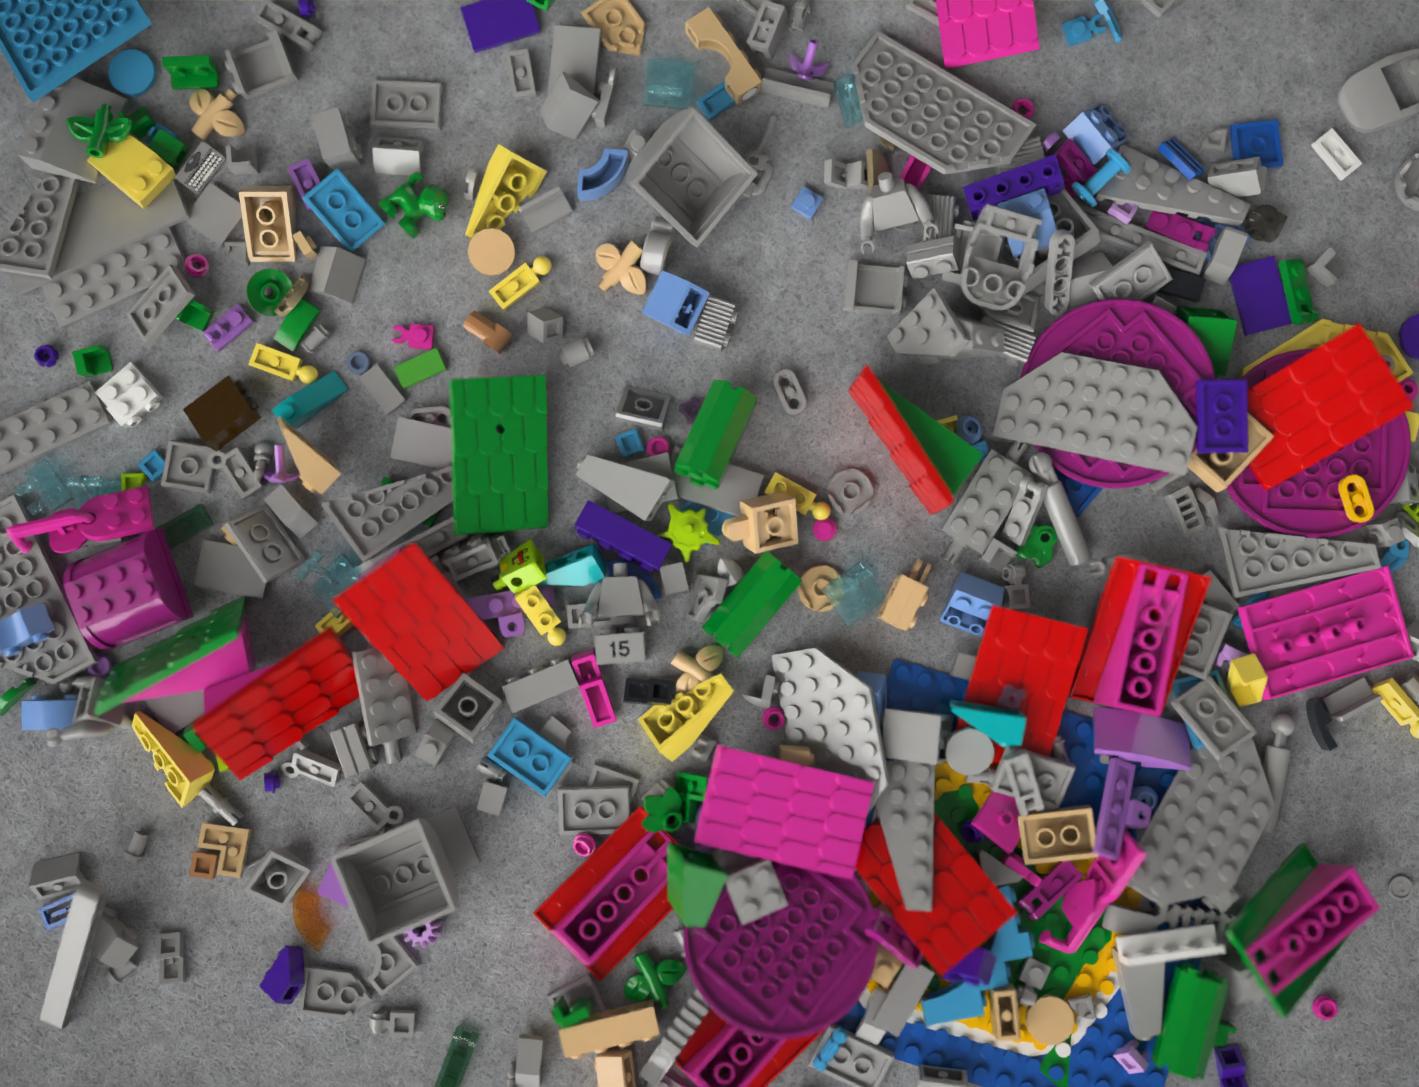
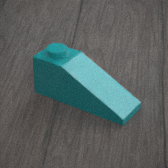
[272,371,349,429]
[536,543,607,586]
[949,700,1026,748]

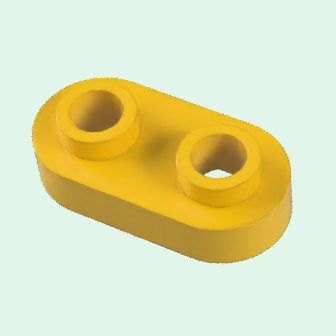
[1338,475,1374,522]

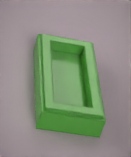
[394,348,447,389]

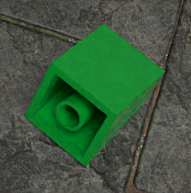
[1176,306,1237,378]
[667,842,728,928]

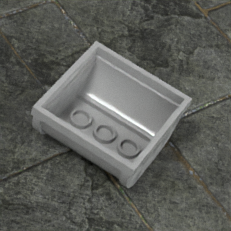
[626,107,758,247]
[329,817,459,948]

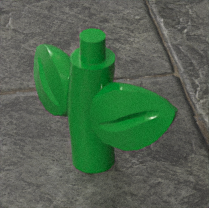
[66,103,133,158]
[624,950,687,1009]

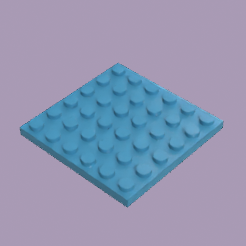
[0,0,153,102]

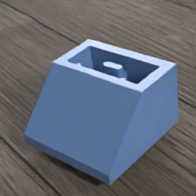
[1063,103,1129,165]
[641,270,710,335]
[939,571,1005,638]

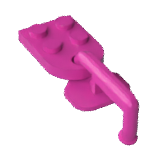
[7,486,155,553]
[1039,828,1147,954]

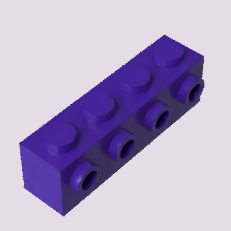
[963,154,1065,221]
[574,500,672,573]

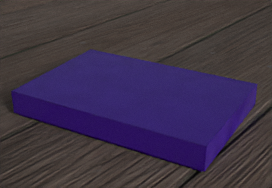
[460,0,541,53]
[1229,256,1292,336]
[1196,379,1248,453]

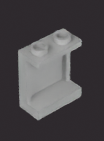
[224,30,299,100]
[941,220,1005,284]
[843,260,908,316]

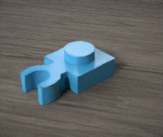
[1061,14,1106,47]

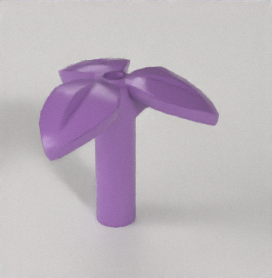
[789,39,829,81]
[263,444,300,483]

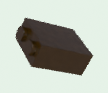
[183,375,262,451]

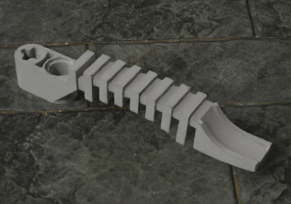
[1102,903,1238,940]
[638,989,711,1087]

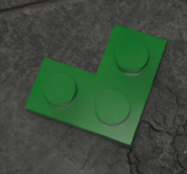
[675,771,710,823]

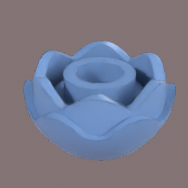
[954,415,983,445]
[1130,786,1158,815]

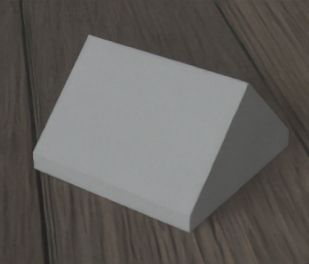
[540,72,600,140]
[307,246,366,304]
[1060,251,1113,308]
[615,385,671,431]
[242,848,311,909]

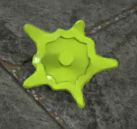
[657,503,721,563]

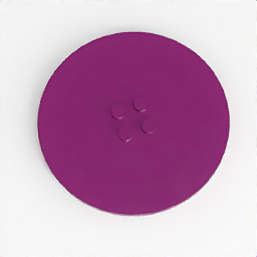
[1021,299,1216,489]
[1225,349,1411,538]
[683,860,878,1039]

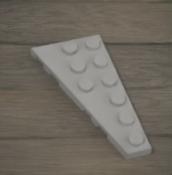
[1095,144,1251,226]
[0,172,80,279]
[321,466,453,563]
[1217,528,1381,598]
[876,760,935,911]

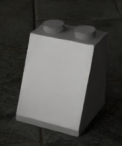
[929,312,1005,361]
[881,708,954,765]
[1219,953,1269,1006]

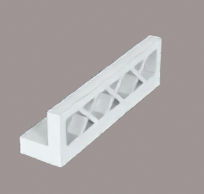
[1116,923,1225,966]

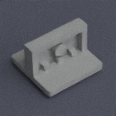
[442,533,499,582]

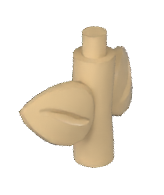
[190,89,246,141]
[595,240,647,294]
[671,645,723,694]

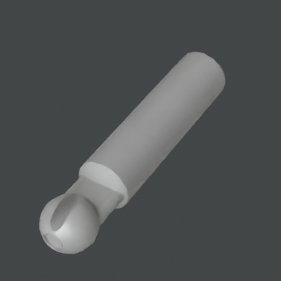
[1029,452,1092,566]
[1262,713,1296,833]

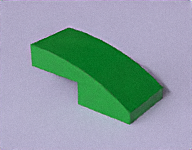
[274,298,321,351]

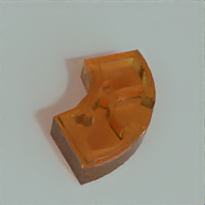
[293,887,331,952]

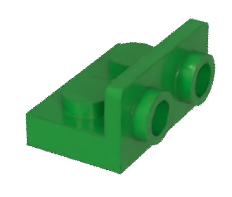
[162,55,219,90]
[552,995,595,1029]

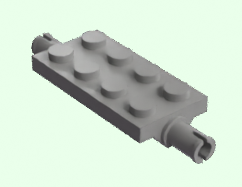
[941,441,1032,566]
[351,634,416,764]

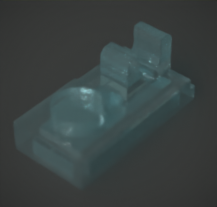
[834,74,864,128]

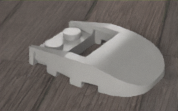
[1337,48,1419,133]
[960,204,1042,310]

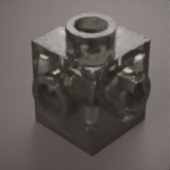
[1245,205,1288,243]

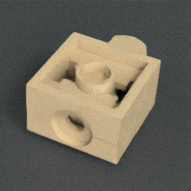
[722,491,799,554]
[876,558,931,631]

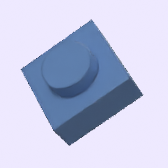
[791,186,823,219]

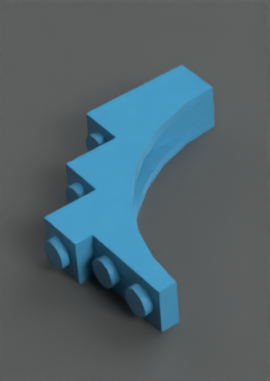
[920,884,1035,1026]

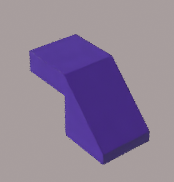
[1214,1044,1249,1087]

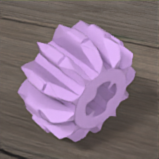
[403,919,442,948]

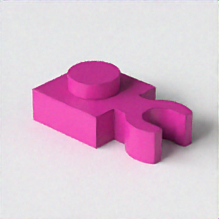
[392,324,435,350]
[1000,852,1042,887]

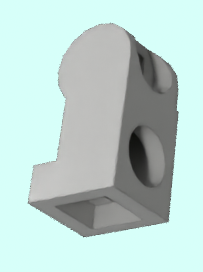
[1389,462,1419,506]

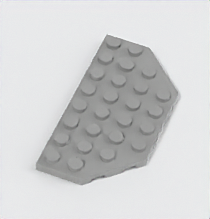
[851,30,1036,175]
[993,352,1197,476]
[0,495,99,684]
[771,647,890,815]
[1127,739,1276,906]

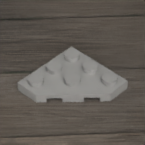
[887,288,970,357]

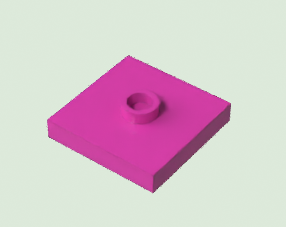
[971,791,1033,854]

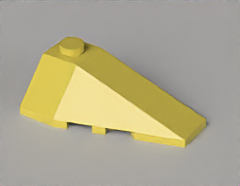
[465,144,547,238]
[638,673,734,762]
[132,711,215,808]

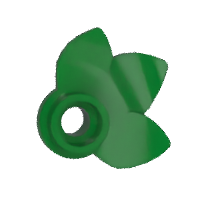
[1015,524,1057,568]
[641,787,683,832]

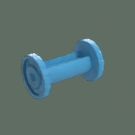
[1071,148,1132,208]

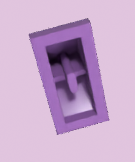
[317,862,349,907]

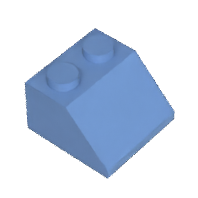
[997,188,1057,258]

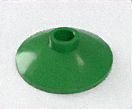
[246,269,293,316]

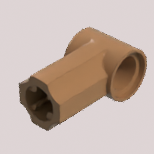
[463,310,513,354]

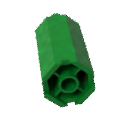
[674,380,757,490]
[701,551,802,658]
[1151,961,1229,1080]

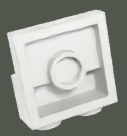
[95,362,163,428]

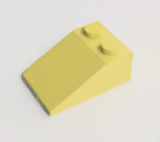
[87,134,176,209]

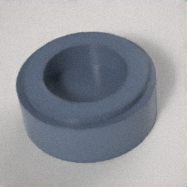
[346,351,371,375]

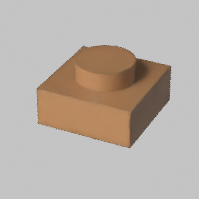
[189,850,220,880]

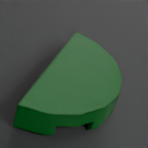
[0,678,37,716]

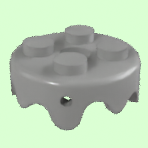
[1395,153,1419,211]

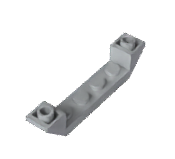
[353,517,469,577]

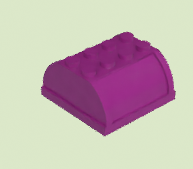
[63,529,194,650]

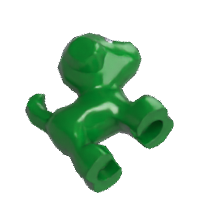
[378,172,448,239]

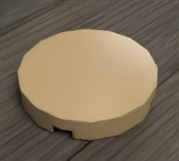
[468,228,515,276]
[798,565,845,612]
[1025,994,1075,1045]

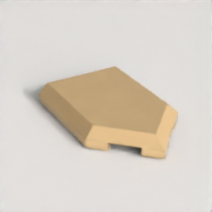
[581,0,645,56]

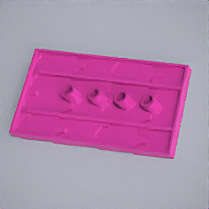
[936,0,1040,69]
[1237,565,1414,700]
[694,745,874,879]

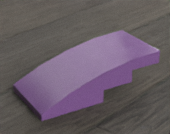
[1093,707,1191,770]

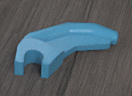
[1093,0,1122,43]
[1379,540,1409,573]

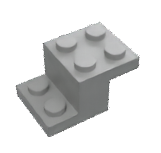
[712,848,788,925]

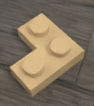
[197,823,252,878]

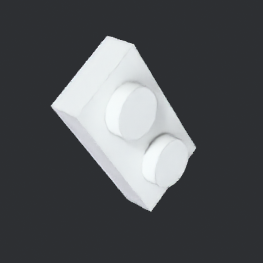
[1311,128,1362,181]

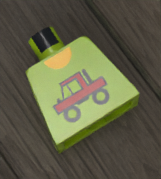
[491,539,547,593]

